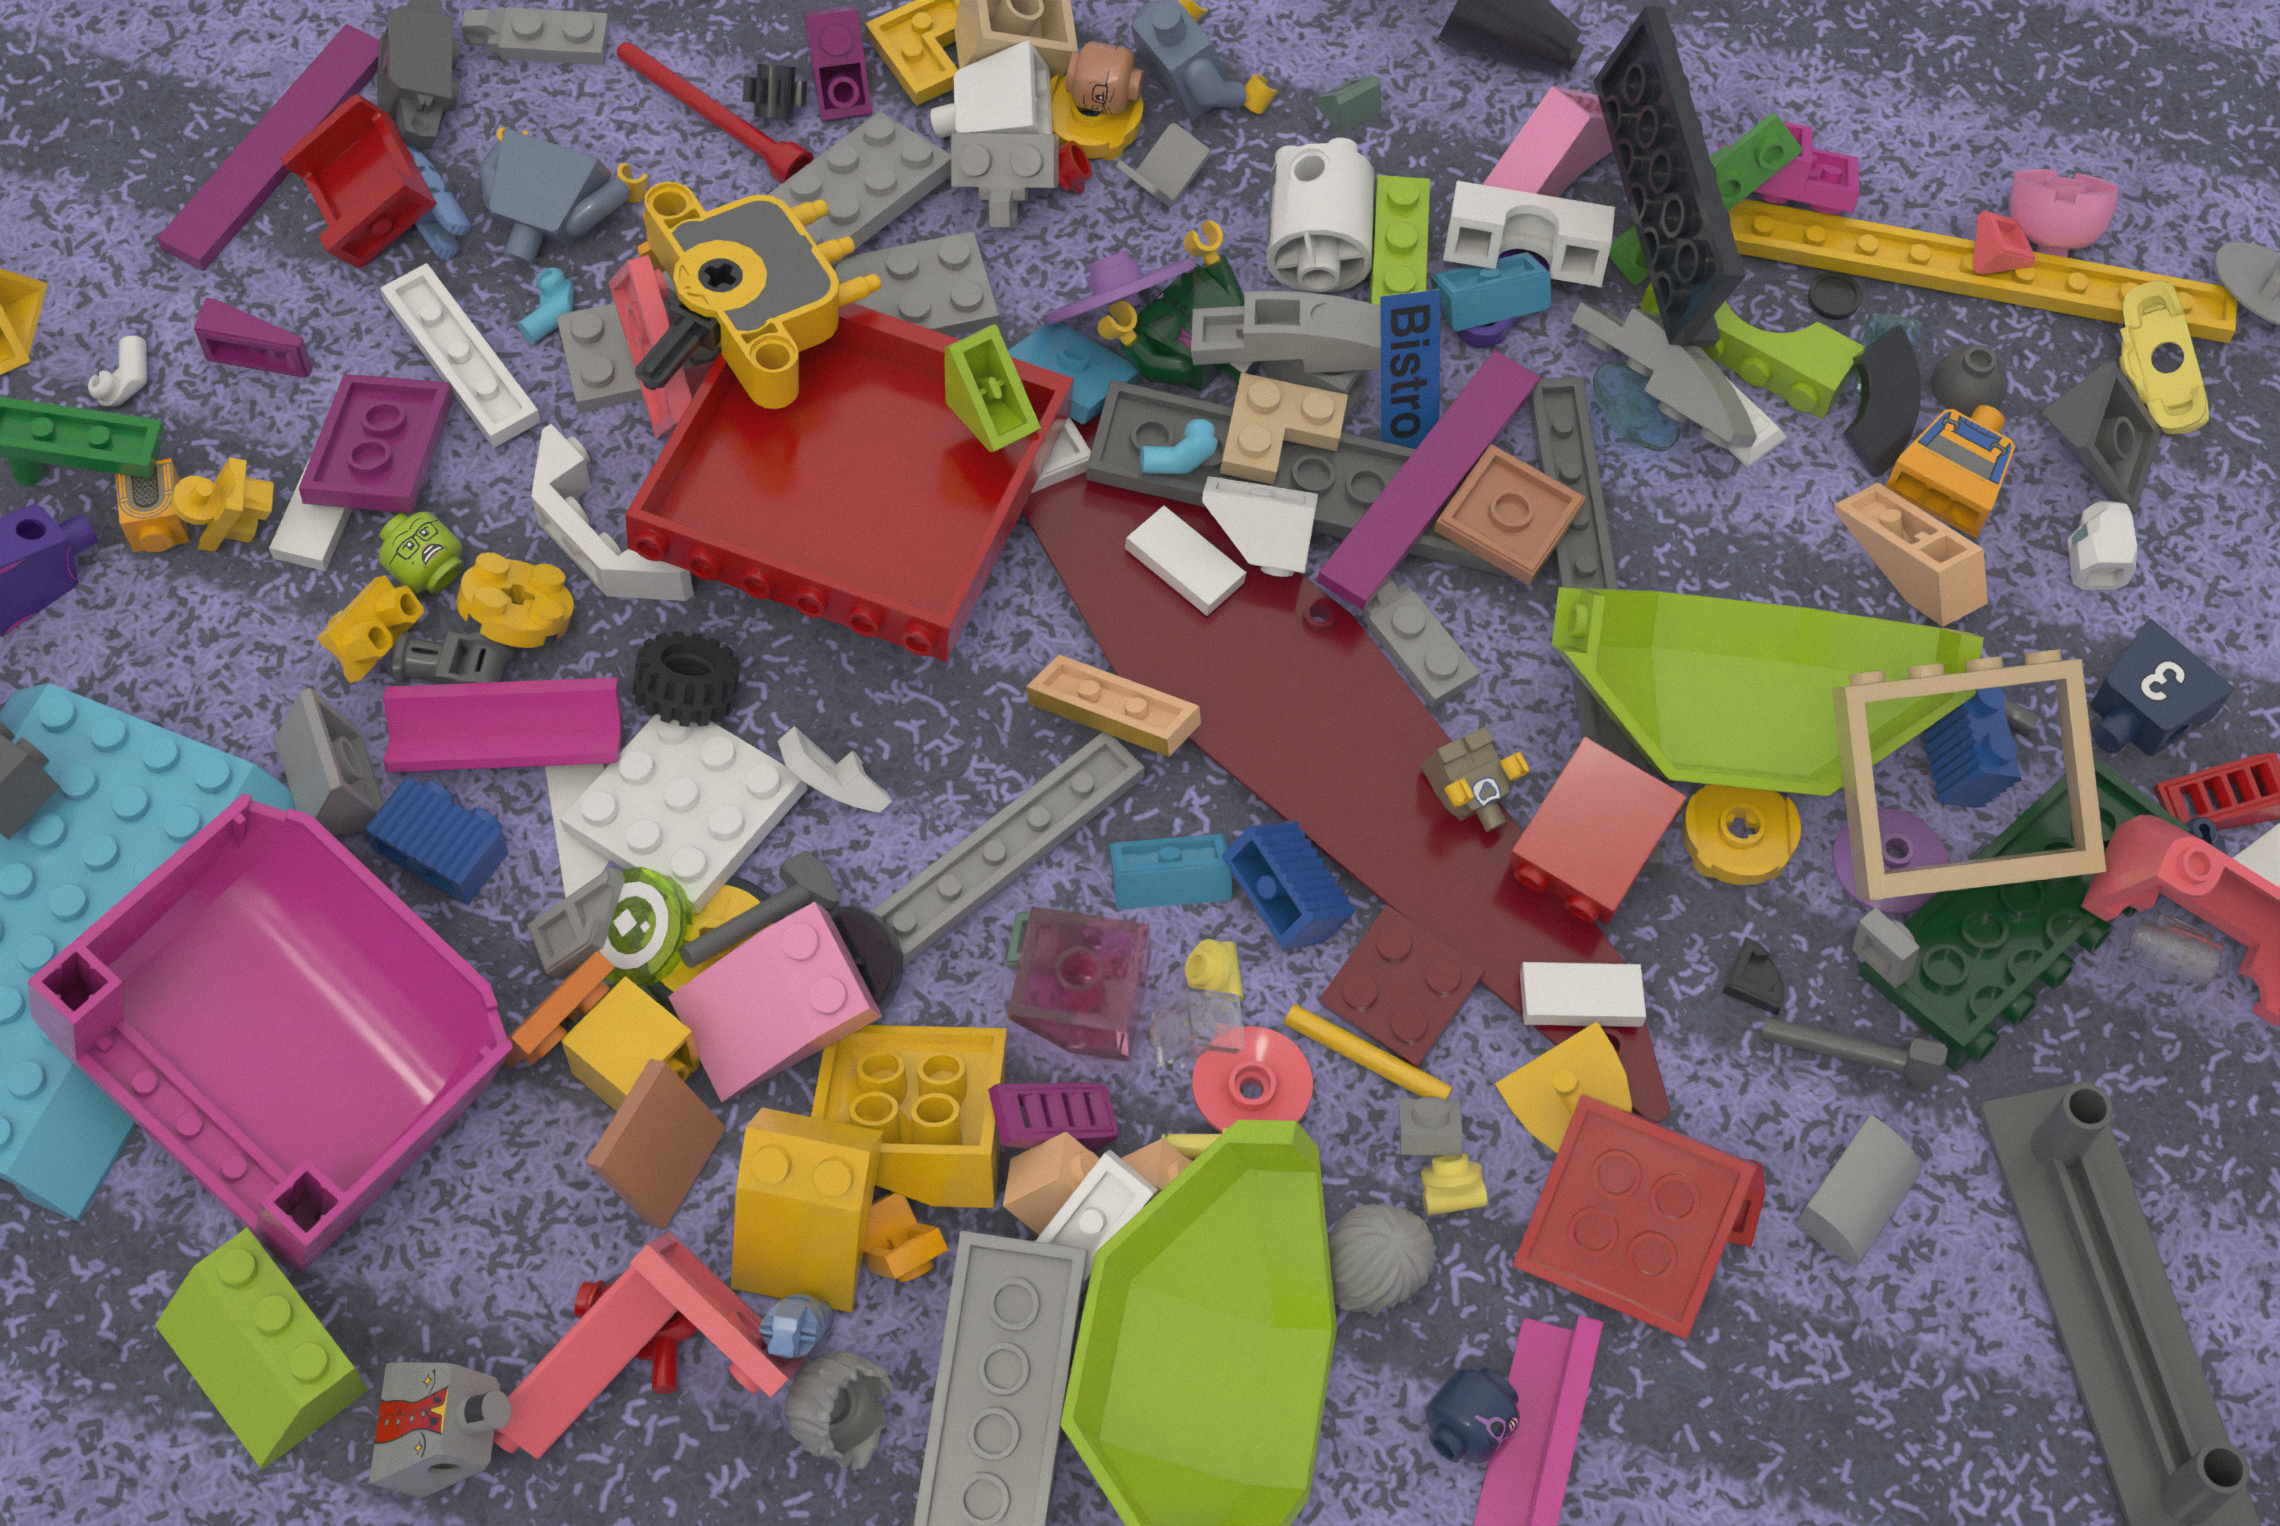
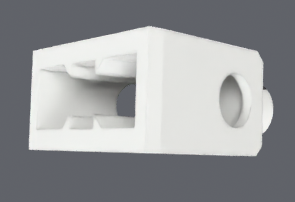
[931,40,1053,139]

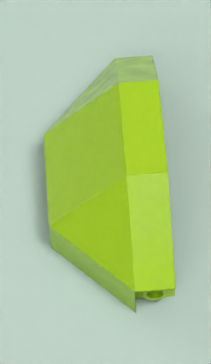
[1551,587,1984,796]
[1060,1120,1337,1526]

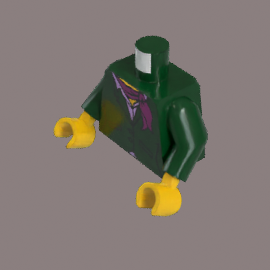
[1097,220,1261,391]

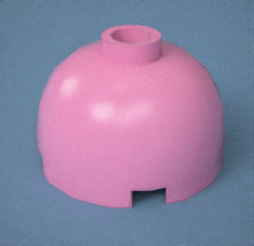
[2008,169,2119,257]

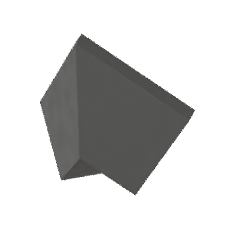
[2042,362,2162,515]

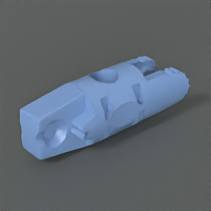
[406,145,472,261]
[759,1293,834,1359]

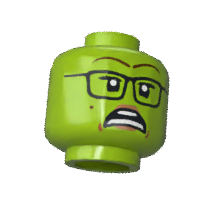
[378,511,464,595]

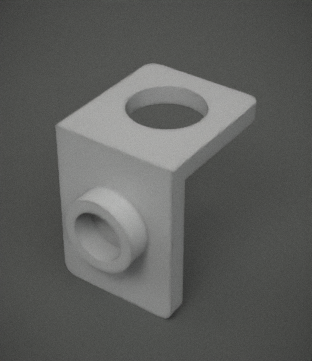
[1116,123,1211,208]

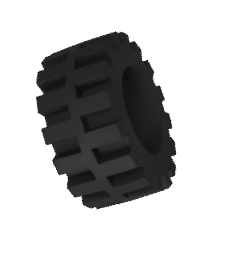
[632,631,740,727]

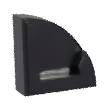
[1722,937,1785,1016]

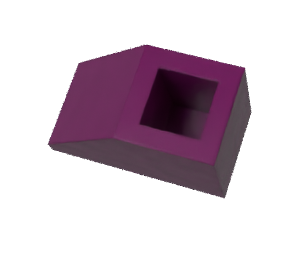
[803,5,872,121]

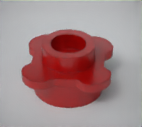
[1058,140,1092,194]

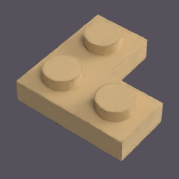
[1220,373,1348,485]

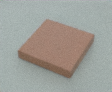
[1434,444,1587,586]
[586,1058,727,1231]

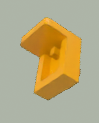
[863,1192,948,1282]

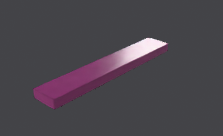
[157,24,379,271]
[1316,350,1541,611]

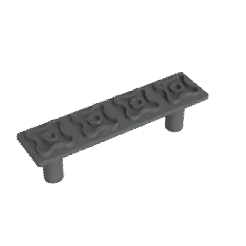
[1979,1080,2261,1526]

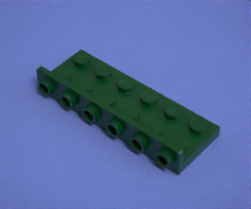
[1858,756,2191,1072]

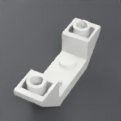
[531,424,694,601]

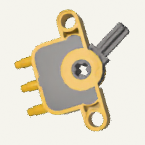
[635,181,882,409]

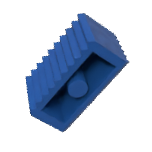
[1922,687,2022,808]
[364,776,509,905]
[1222,820,1355,952]

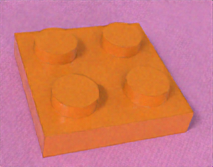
[504,950,615,1068]

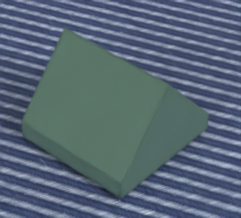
[1314,75,1381,134]

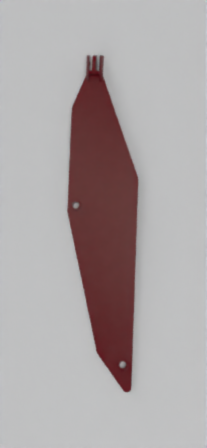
[954,337,1670,1123]

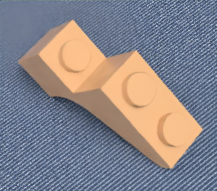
[1003,1132,1192,1236]

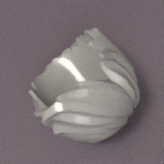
[1328,1203,1438,1317]
[785,1350,893,1470]

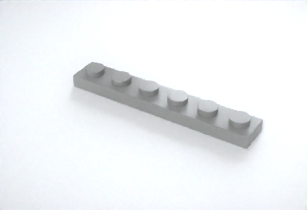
[871,732,1145,967]

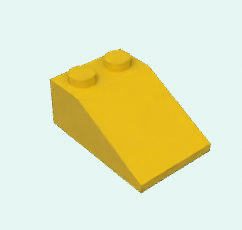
[731,1107,884,1313]

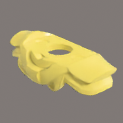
[2119,280,2209,434]

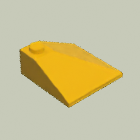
[811,1025,1007,1208]

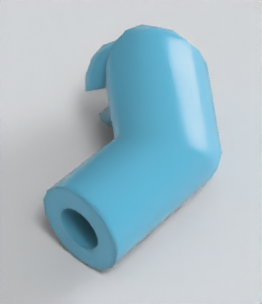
[1140,419,1218,475]

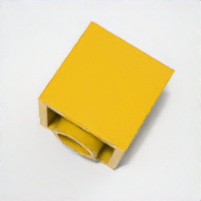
[561,976,700,1111]

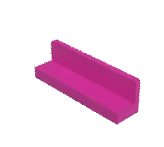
[383,677,624,772]
[1473,1315,1603,1526]

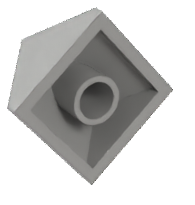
[275,688,384,835]

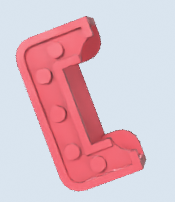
[2081,815,2280,1026]

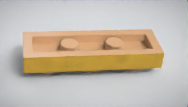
[1026,654,1201,757]

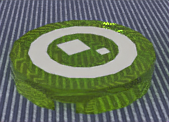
[599,867,692,987]

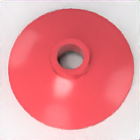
[1192,1026,1313,1134]

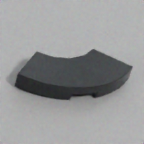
[1843,324,1921,477]

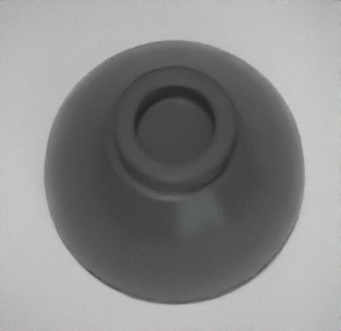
[1931,345,2008,417]

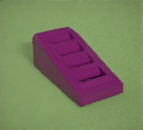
[194,298,313,378]
[988,1082,1119,1153]

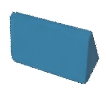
[1431,252,1551,331]
[1109,834,1232,910]

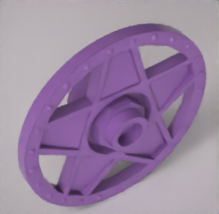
[1043,250,1197,325]

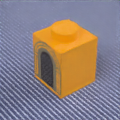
[115,458,189,552]

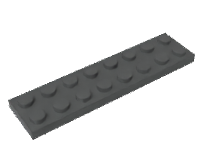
[1086,380,1515,578]

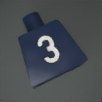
[2090,619,2235,756]

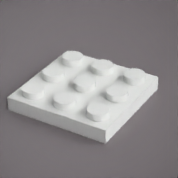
[560,714,808,915]

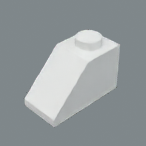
[1202,476,1318,577]

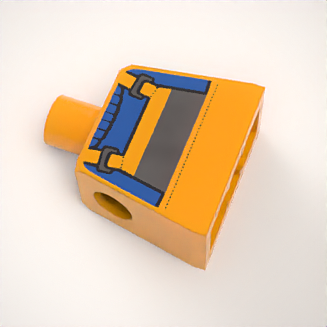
[1886,405,2015,539]

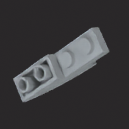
[1191,291,1381,373]
[1571,302,1757,449]

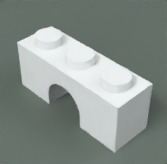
[1443,181,1615,287]

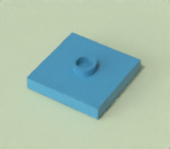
[1008,323,1141,424]

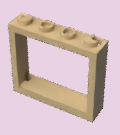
[1832,649,2107,900]

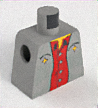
[369,1362,512,1498]

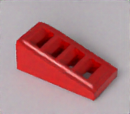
[2154,752,2280,830]

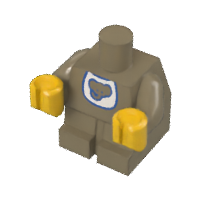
[1421,726,1530,833]

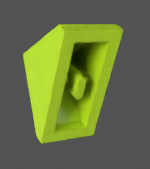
[944,324,1041,452]

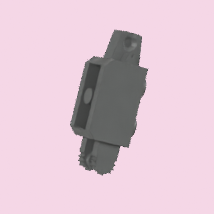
[377,0,460,149]

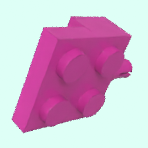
[1718,117,1859,214]

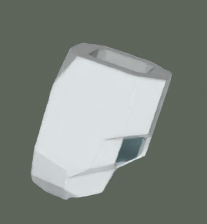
[2067,500,2137,590]

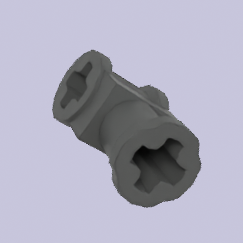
[392,631,516,685]

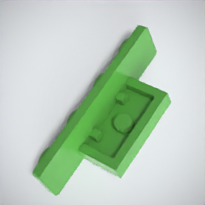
[1609,113,1802,285]

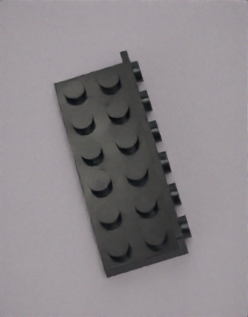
[1593,6,1745,347]

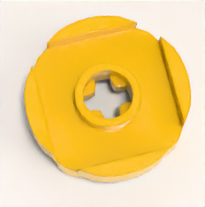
[1050,73,1143,160]
[456,552,574,648]
[1681,784,1801,885]

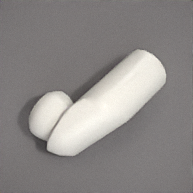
[88,336,147,407]

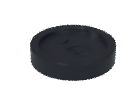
[1808,272,1862,320]

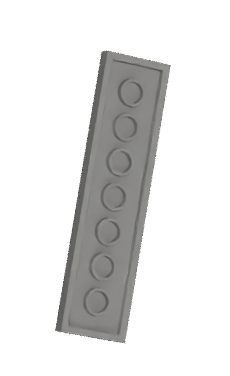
[557,231,999,413]

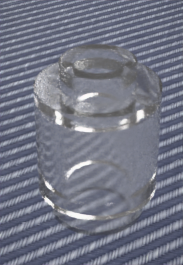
[2128,911,2224,986]

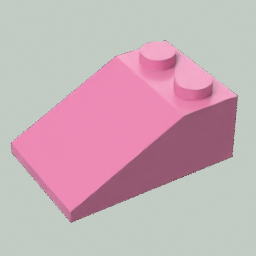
[668,902,883,1103]

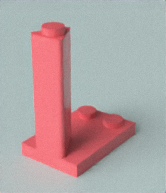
[608,255,714,439]
[493,1231,806,1459]

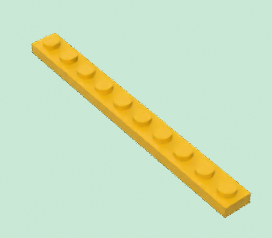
[1728,199,2238,344]

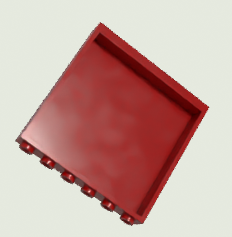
[625,303,1074,662]

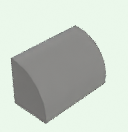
[1794,1114,1921,1268]

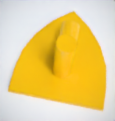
[1495,1021,1632,1153]

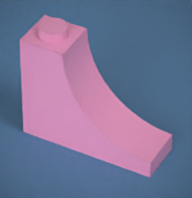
[1483,86,1613,197]

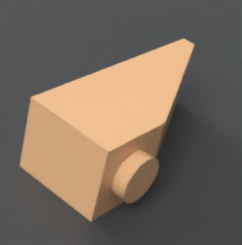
[1834,482,1988,627]

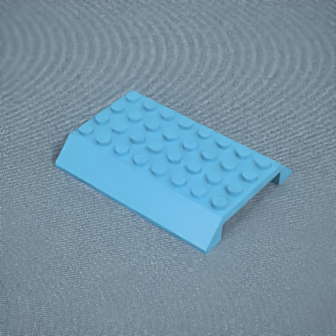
[0,683,296,1222]

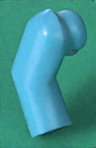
[517,267,574,345]

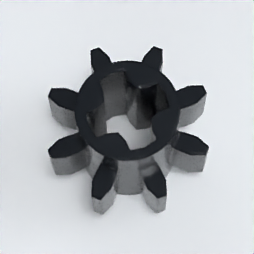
[742,64,807,120]

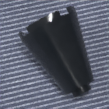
[1438,0,1585,77]

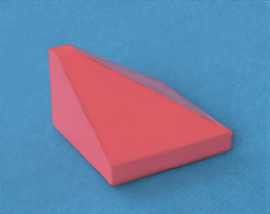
[1973,211,2036,275]

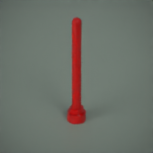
[617,42,814,183]

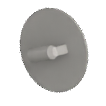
[2214,242,2280,326]

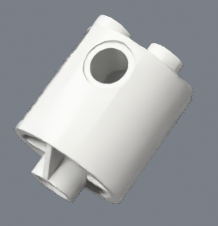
[1266,138,1375,293]

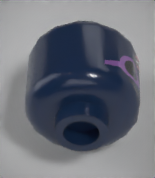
[1426,1367,1520,1464]

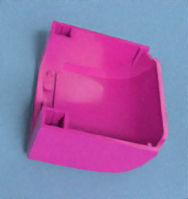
[27,793,513,1274]

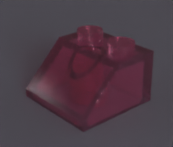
[1007,906,1151,1062]

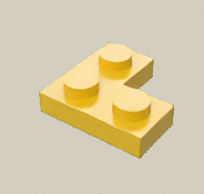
[865,0,960,106]

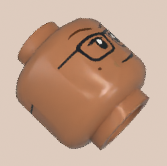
[1065,41,1144,115]

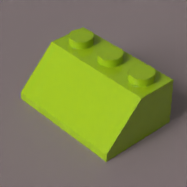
[155,1227,369,1470]

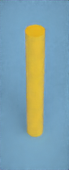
[1284,1004,1453,1100]

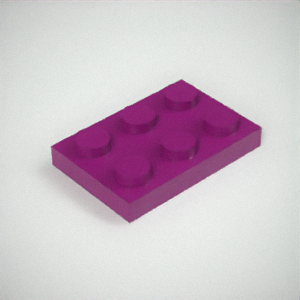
[299,374,454,513]

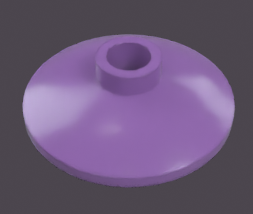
[1832,809,1948,914]

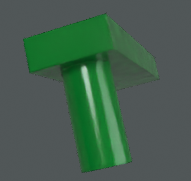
[0,397,165,486]

